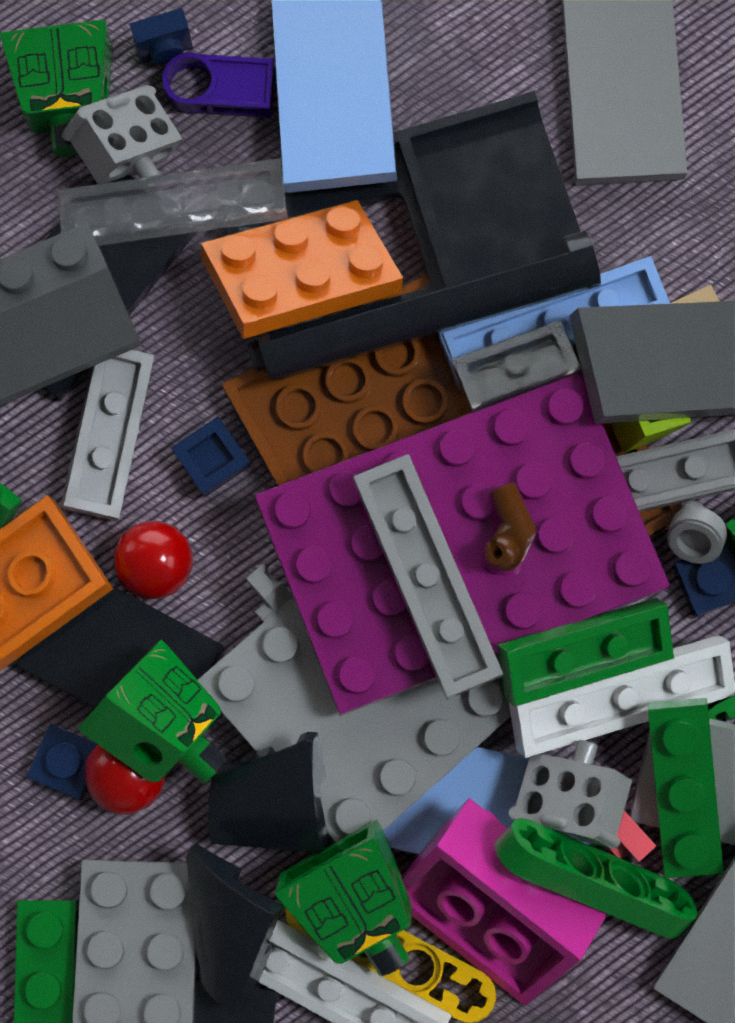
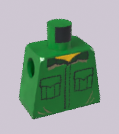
[0,19,113,157]
[77,640,228,785]
[275,819,413,976]

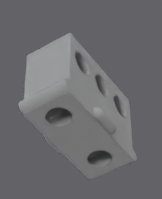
[62,85,183,186]
[508,740,632,849]

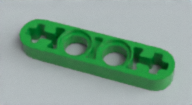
[495,818,698,939]

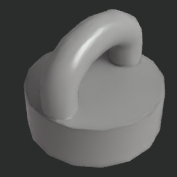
[666,500,727,564]

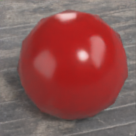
[113,521,193,599]
[84,745,165,815]

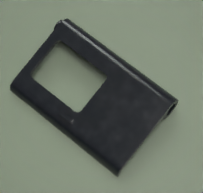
[215,91,601,382]

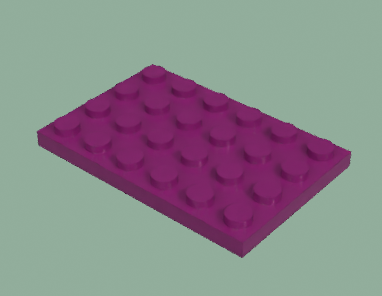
[255,372,670,716]

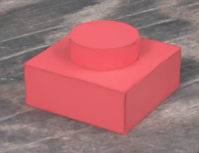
[604,811,656,863]

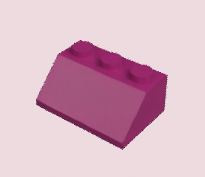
[401,798,607,1006]

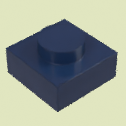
[129,8,193,64]
[171,416,251,498]
[672,542,735,619]
[26,724,98,801]

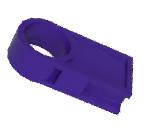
[162,52,275,118]

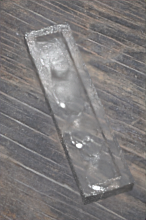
[58,158,288,246]

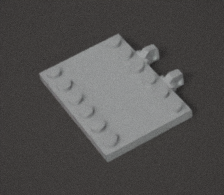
[198,563,511,842]

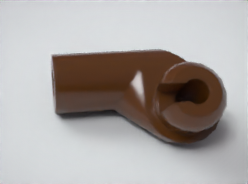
[484,482,536,571]

